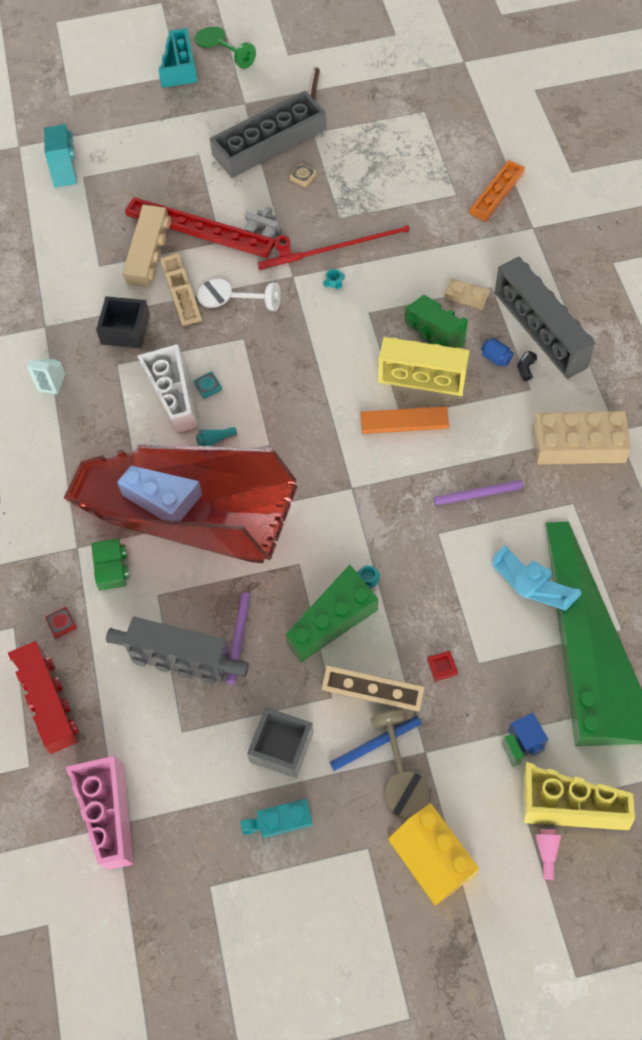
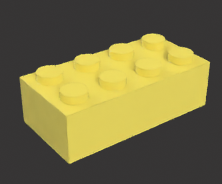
[378,337,470,396]

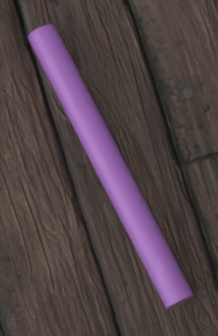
[434,480,523,506]
[226,592,250,684]

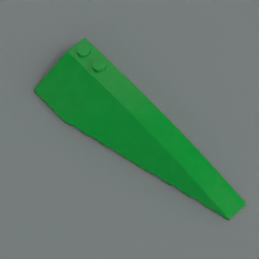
[545,521,642,747]

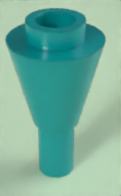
[196,427,237,451]

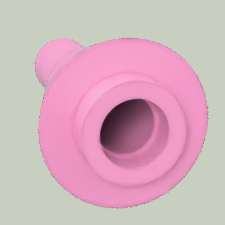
[535,829,562,880]

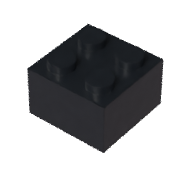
[96,296,150,349]

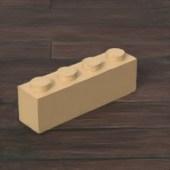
[122,205,171,288]
[321,665,425,712]

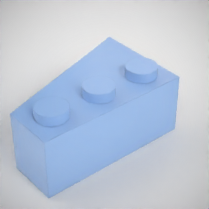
[117,466,202,527]

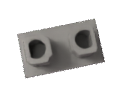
[244,207,282,239]

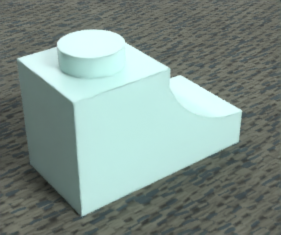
[27,358,66,394]

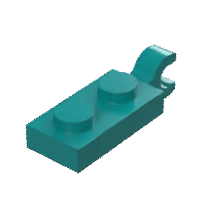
[240,799,313,839]

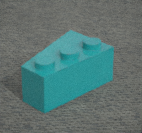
[158,28,197,88]
[44,124,77,188]

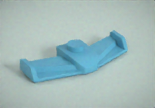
[492,545,581,611]

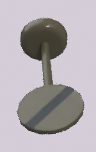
[370,710,430,818]

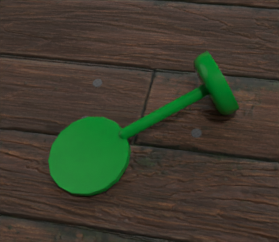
[195,27,256,69]

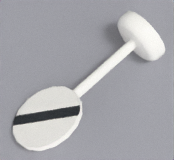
[197,279,281,312]

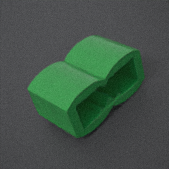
[91,538,130,591]

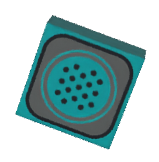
[193,371,222,399]

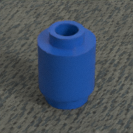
[481,338,514,367]

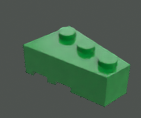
[405,295,468,348]

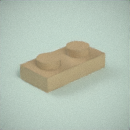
[444,278,490,310]

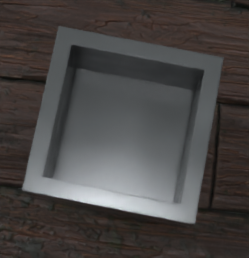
[247,707,314,778]

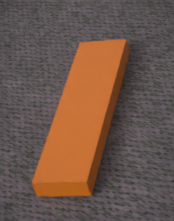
[469,160,525,222]
[361,406,449,434]

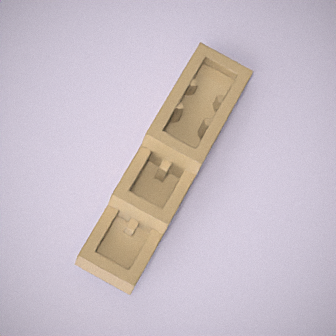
[160,253,202,327]

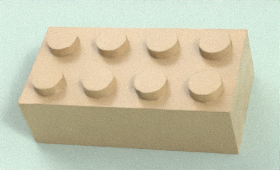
[533,411,631,465]

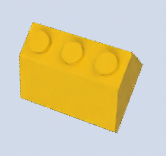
[388,803,480,906]

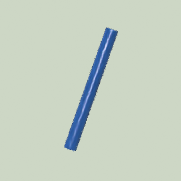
[329,715,421,771]

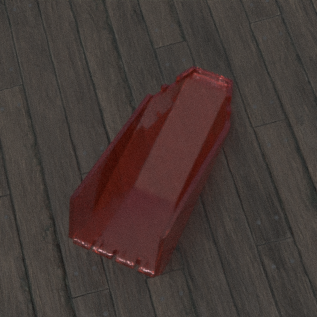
[64,445,298,563]

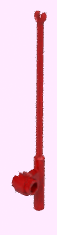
[257,225,410,270]

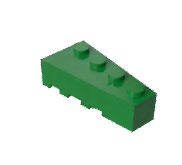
[286,564,378,663]

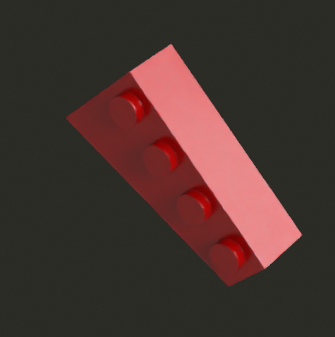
[8,641,79,754]

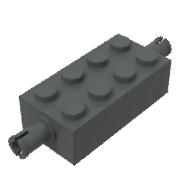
[106,616,249,684]

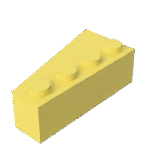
[523,762,635,830]

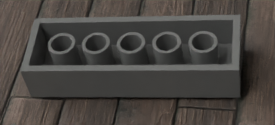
[209,91,327,178]
[494,256,595,379]

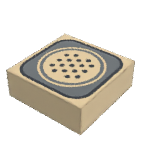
[290,163,316,187]

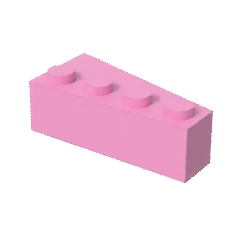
[65,756,134,870]

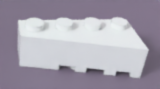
[138,344,198,433]

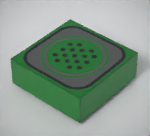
[502,734,524,767]

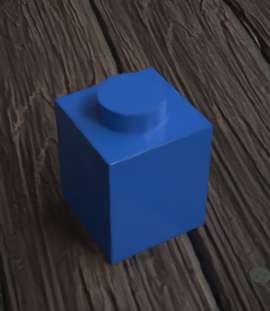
[508,713,548,756]

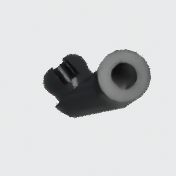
[517,351,538,381]

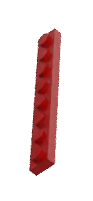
[125,197,275,259]

